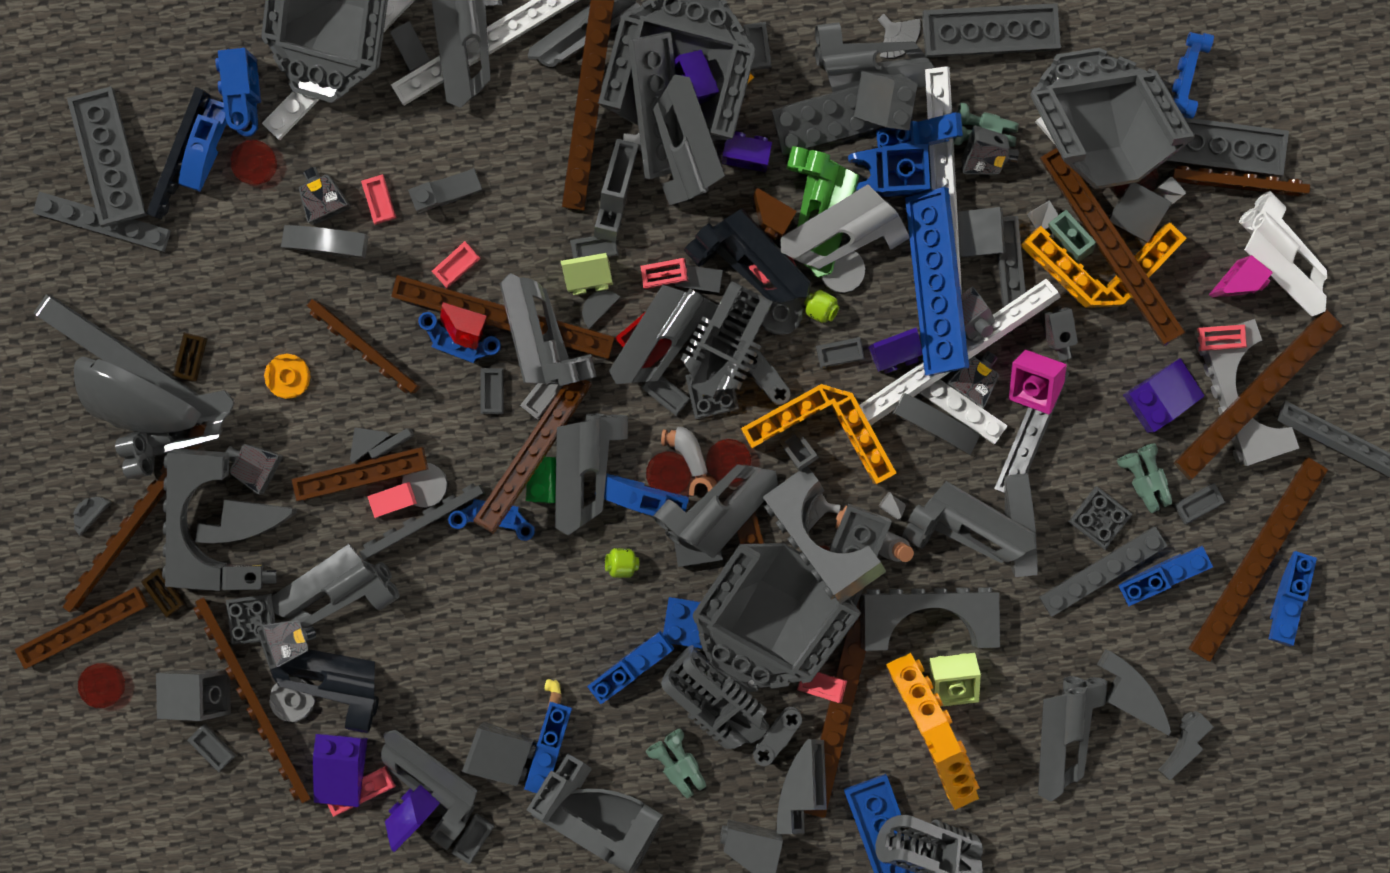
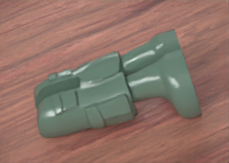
[953,103,1019,147]
[1117,443,1172,513]
[646,729,706,799]

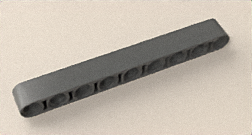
[34,294,202,424]

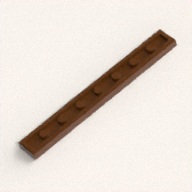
[473,379,592,534]

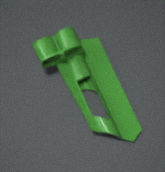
[786,146,859,278]

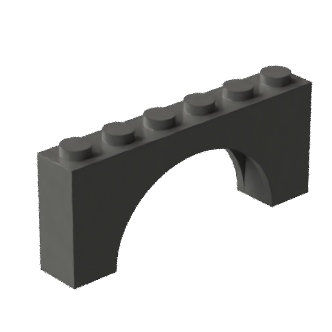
[162,448,229,591]
[763,466,886,604]
[860,587,1000,651]

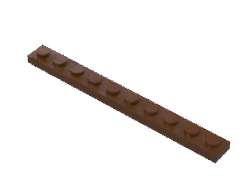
[562,0,614,210]
[1040,148,1185,346]
[391,275,615,359]
[1173,310,1342,480]
[63,424,207,613]
[1188,458,1328,662]
[804,593,866,818]
[193,597,310,803]

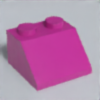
[1209,255,1273,298]
[1009,350,1067,415]

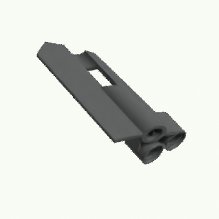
[381,730,477,850]

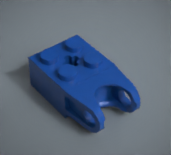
[215,48,261,137]
[848,144,930,197]

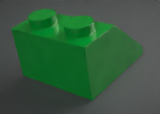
[525,457,556,503]

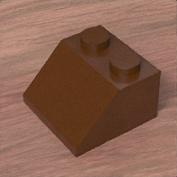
[753,188,797,242]

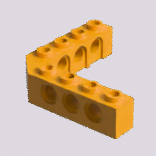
[1021,223,1186,308]
[741,384,896,484]
[886,653,980,810]

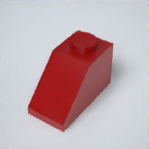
[440,302,487,350]

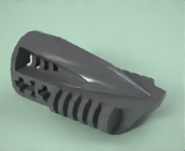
[681,281,773,397]
[661,645,770,749]
[875,815,983,873]

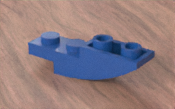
[179,99,227,192]
[876,112,963,148]
[595,474,689,516]
[1118,546,1213,606]
[1268,551,1317,646]
[587,630,674,704]
[524,701,572,793]

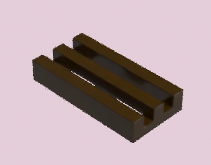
[173,332,207,382]
[141,568,187,618]

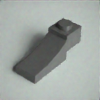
[408,168,483,213]
[1158,711,1214,780]
[527,754,592,823]

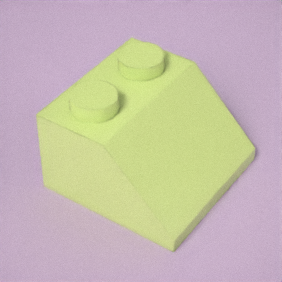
[561,253,613,295]
[930,653,981,707]

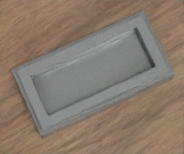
[520,383,563,420]

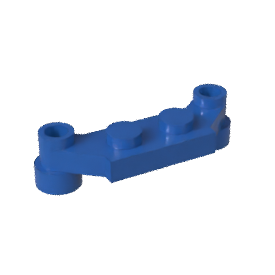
[1172,32,1214,119]
[418,312,501,364]
[448,499,535,541]

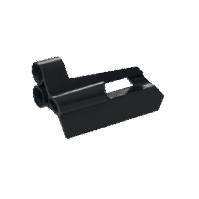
[684,209,811,302]
[270,649,379,733]

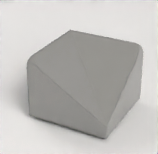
[1153,177,1186,205]
[1027,200,1058,229]
[879,492,906,519]

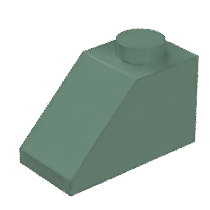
[1048,210,1096,264]

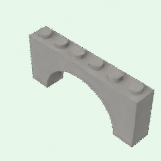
[1196,319,1299,466]

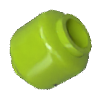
[804,290,839,323]
[605,548,639,578]

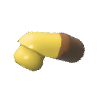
[544,679,562,710]

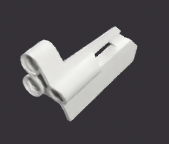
[1239,191,1327,316]

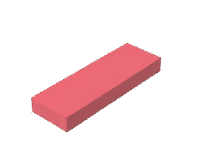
[327,766,396,817]

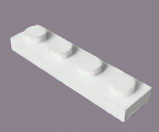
[919,379,1007,444]

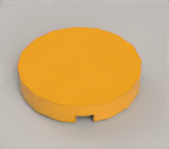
[264,354,311,399]

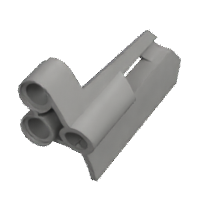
[781,184,910,269]

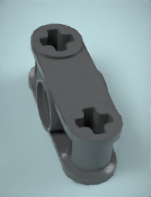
[742,348,790,405]
[753,706,802,766]

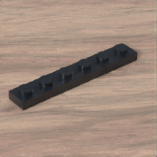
[146,87,210,220]

